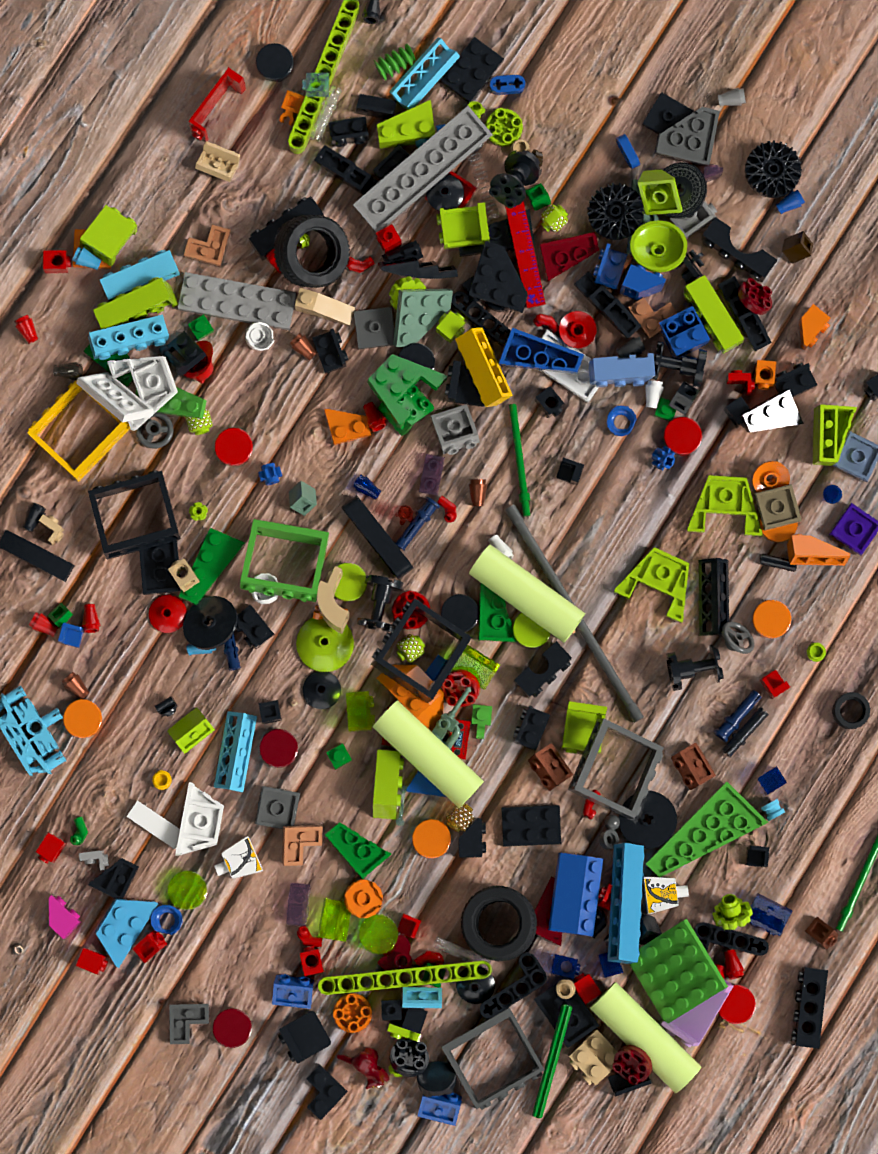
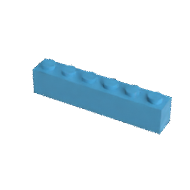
[608,843,645,964]

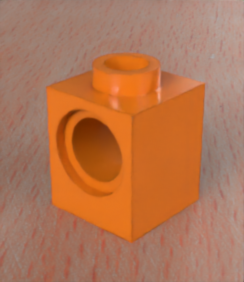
[754,360,776,390]

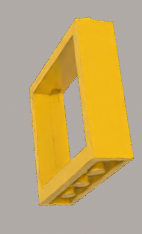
[27,380,130,482]

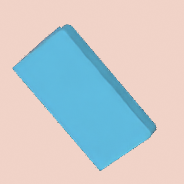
[403,987,442,1008]

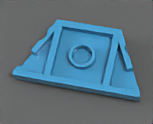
[94,899,158,968]

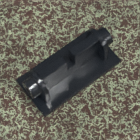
[382,240,424,261]

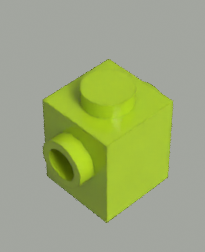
[436,311,465,343]

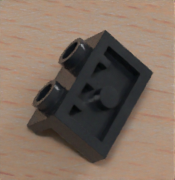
[328,117,369,147]
[312,328,349,374]
[774,362,817,397]
[236,604,275,649]
[513,705,550,751]

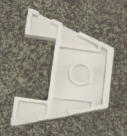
[108,356,178,431]

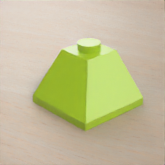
[637,169,683,215]

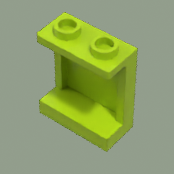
[436,202,490,249]
[80,205,137,266]
[562,701,607,754]

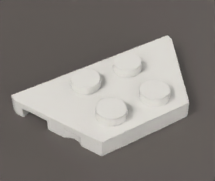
[175,782,224,856]

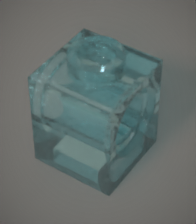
[302,73,329,97]

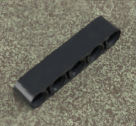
[341,495,414,580]

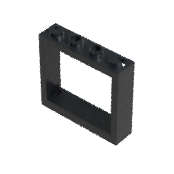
[88,470,181,560]
[371,599,472,703]

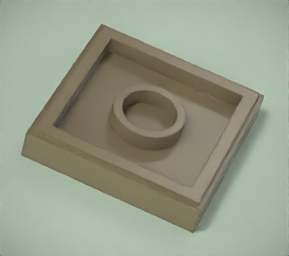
[754,484,802,531]

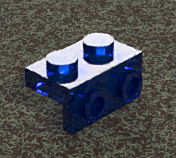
[749,893,792,936]

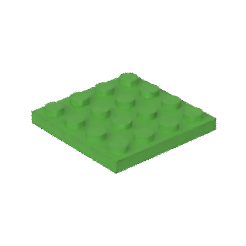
[629,919,728,1023]

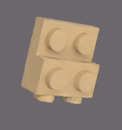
[569,1029,618,1085]

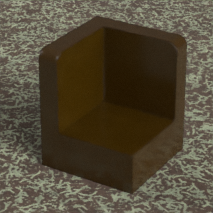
[782,231,813,264]

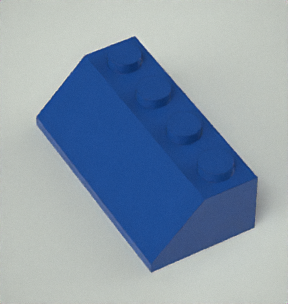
[548,852,603,936]

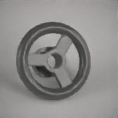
[135,413,174,449]
[722,622,755,654]

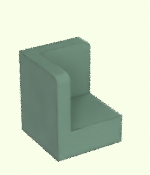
[289,481,317,516]

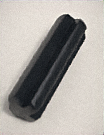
[760,554,797,572]

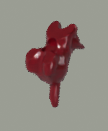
[336,1047,390,1089]

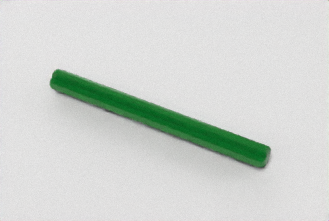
[532,1004,572,1118]

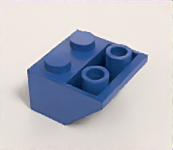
[620,264,666,301]
[659,306,710,359]

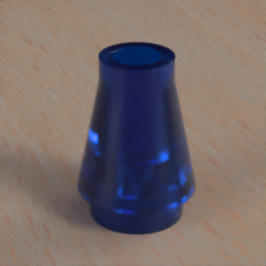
[352,474,381,500]

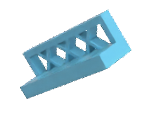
[389,37,460,110]
[214,711,257,792]

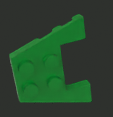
[367,354,447,428]

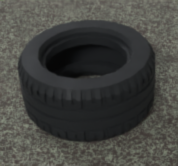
[274,215,350,288]
[461,886,537,961]

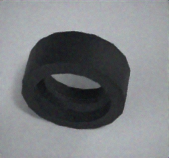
[832,692,871,729]

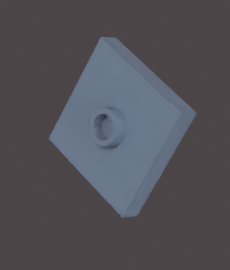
[833,431,878,483]

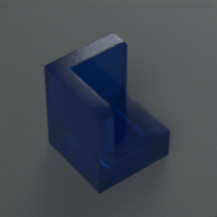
[757,766,787,796]
[597,952,623,978]

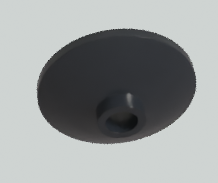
[426,175,464,211]
[303,671,341,709]
[456,966,495,1004]

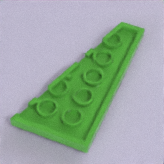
[645,782,769,878]

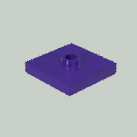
[829,503,878,556]

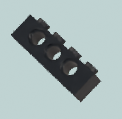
[791,967,828,1049]

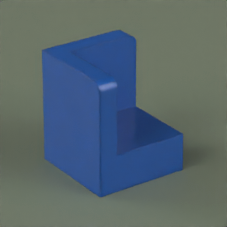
[58,623,84,648]

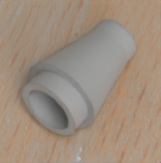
[718,87,746,106]

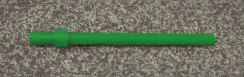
[509,404,531,517]
[835,834,878,932]

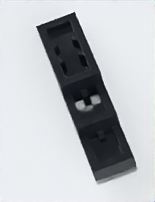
[314,145,379,195]
[378,256,458,279]
[574,271,641,339]
[717,276,772,352]
[0,530,75,582]

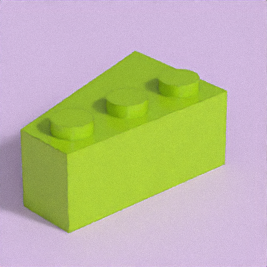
[377,100,435,149]
[813,405,857,466]
[373,750,404,820]

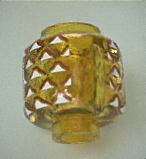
[446,803,475,833]

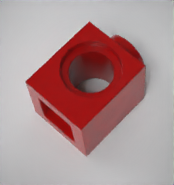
[376,224,402,253]
[43,250,72,273]
[36,832,67,864]
[300,946,324,976]
[76,948,108,975]
[574,973,602,1004]

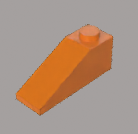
[787,534,850,566]

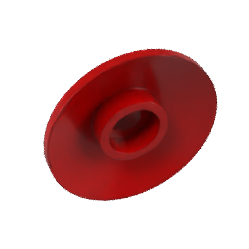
[559,311,597,349]
[149,595,187,633]

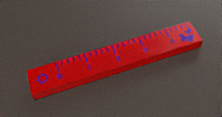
[505,201,546,309]

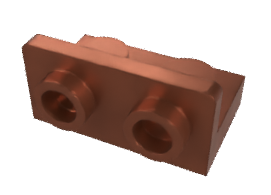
[528,743,574,791]
[671,743,716,790]

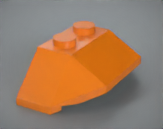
[376,665,444,732]

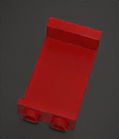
[189,67,246,142]

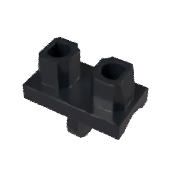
[676,250,704,283]

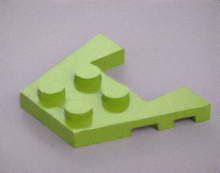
[687,475,762,537]
[614,547,689,623]

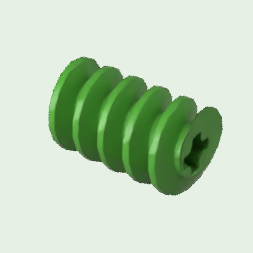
[374,44,416,81]

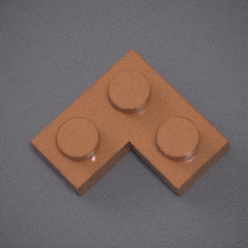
[184,225,231,267]
[628,297,677,339]
[282,825,323,866]

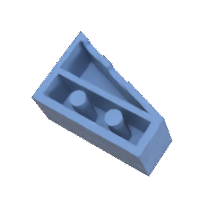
[588,353,655,387]

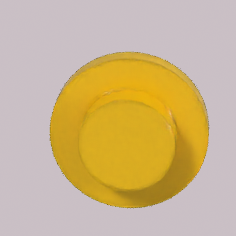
[152,770,172,790]

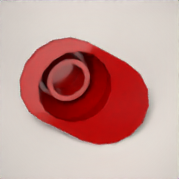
[184,340,213,384]

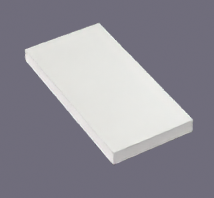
[539,330,599,403]
[77,372,154,422]

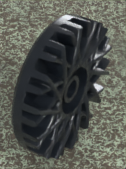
[745,140,802,198]
[587,183,645,240]

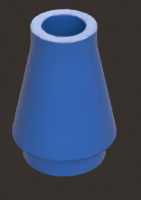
[776,190,805,214]

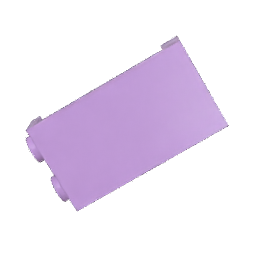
[661,979,734,1047]

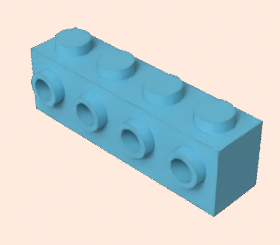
[100,250,180,302]
[88,315,169,360]

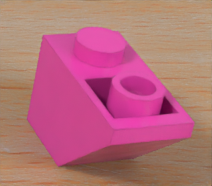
[49,895,81,939]

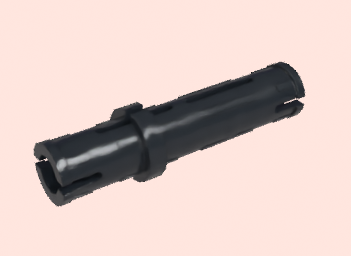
[721,707,769,758]

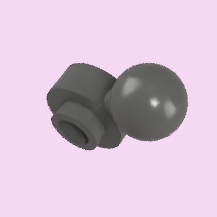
[599,815,620,850]

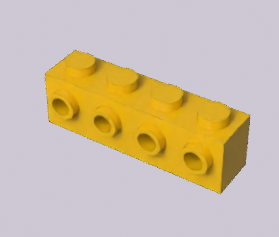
[455,328,513,407]

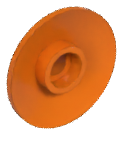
[752,461,790,493]

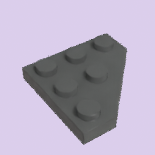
[654,107,720,167]

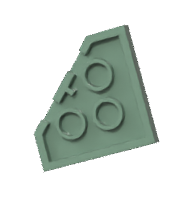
[393,289,453,347]

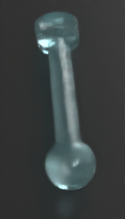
[396,786,407,826]

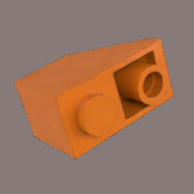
[799,304,831,350]

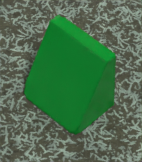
[525,183,551,211]

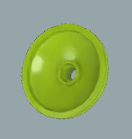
[630,220,687,272]
[296,618,354,672]

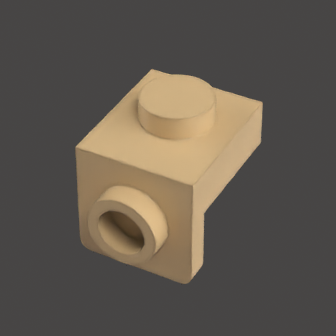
[39,515,64,545]

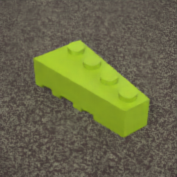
[93,277,178,329]

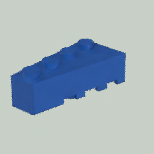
[499,328,584,374]

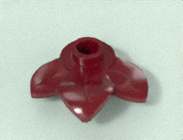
[377,934,412,970]

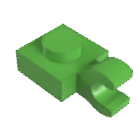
[471,705,492,739]

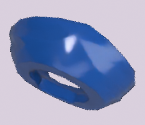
[607,405,637,436]
[150,905,183,935]

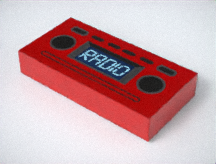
[449,720,471,760]

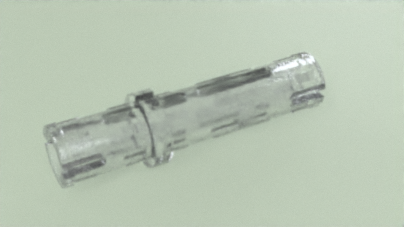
[310,86,342,142]
[433,936,491,969]

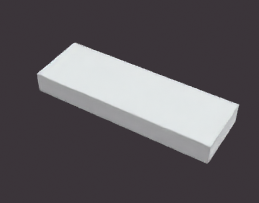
[126,800,180,849]

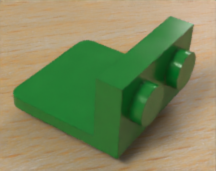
[378,385,434,436]

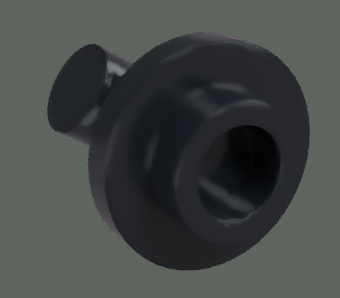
[155,696,177,717]

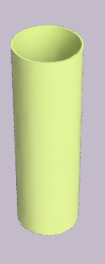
[469,544,586,643]
[373,700,484,808]
[590,982,701,1093]

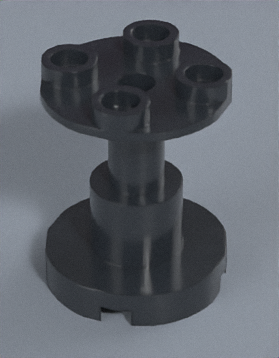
[489,150,542,209]
[651,341,707,387]
[357,575,404,632]
[666,644,724,691]

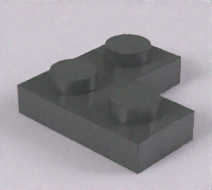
[169,1004,209,1044]

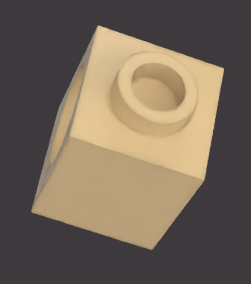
[168,559,200,592]

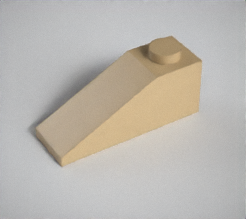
[295,288,355,326]

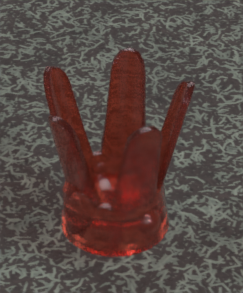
[395,505,415,525]

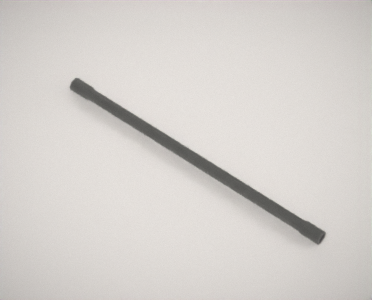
[505,504,644,723]

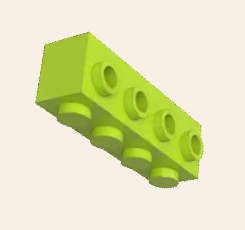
[683,275,744,354]

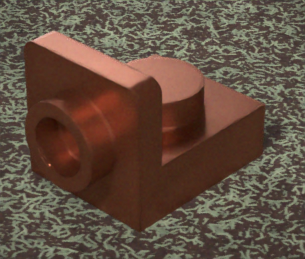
[805,917,838,950]

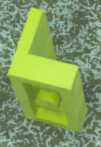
[167,707,215,754]

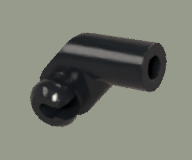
[592,909,606,939]

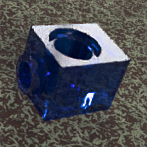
[550,954,581,979]

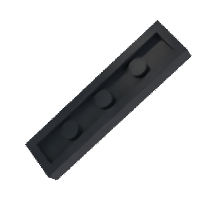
[698,558,729,636]

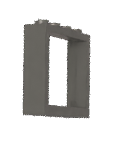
[568,718,664,819]
[441,1008,544,1110]

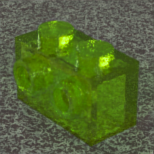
[452,645,500,690]
[346,691,375,733]

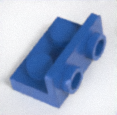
[593,243,628,289]
[272,974,314,1009]
[418,1092,462,1126]

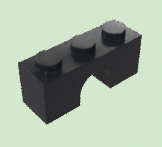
[513,641,572,698]

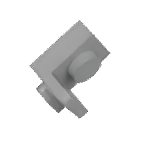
[79,851,109,870]

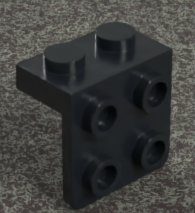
[445,360,485,407]
[277,1011,331,1064]

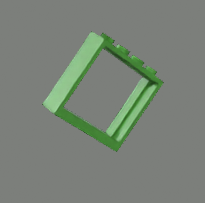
[240,519,329,602]

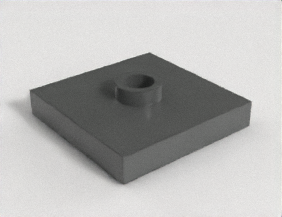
[354,307,394,350]
[254,786,300,829]

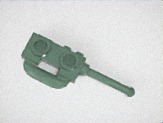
[432,687,471,749]

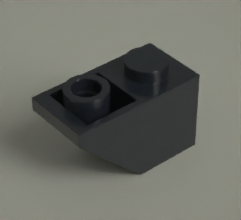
[459,818,486,858]

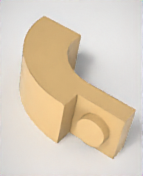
[317,566,349,634]

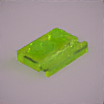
[317,898,351,942]

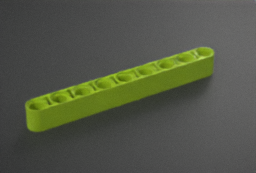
[288,0,359,154]
[318,961,492,995]

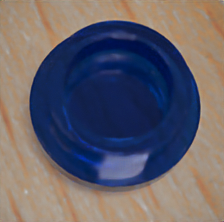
[823,485,842,504]

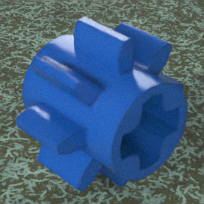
[652,446,675,471]
[258,463,282,485]

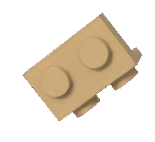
[195,141,240,182]

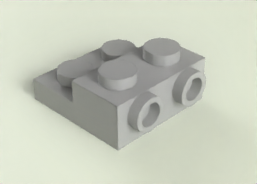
[670,195,718,238]
[431,404,480,455]

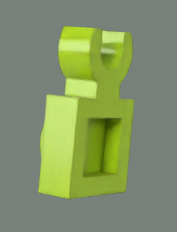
[387,1023,421,1042]

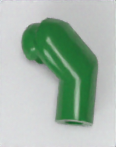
[70,816,88,846]

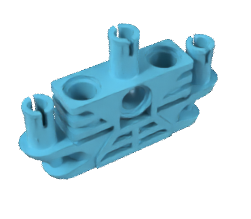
[0,685,67,776]

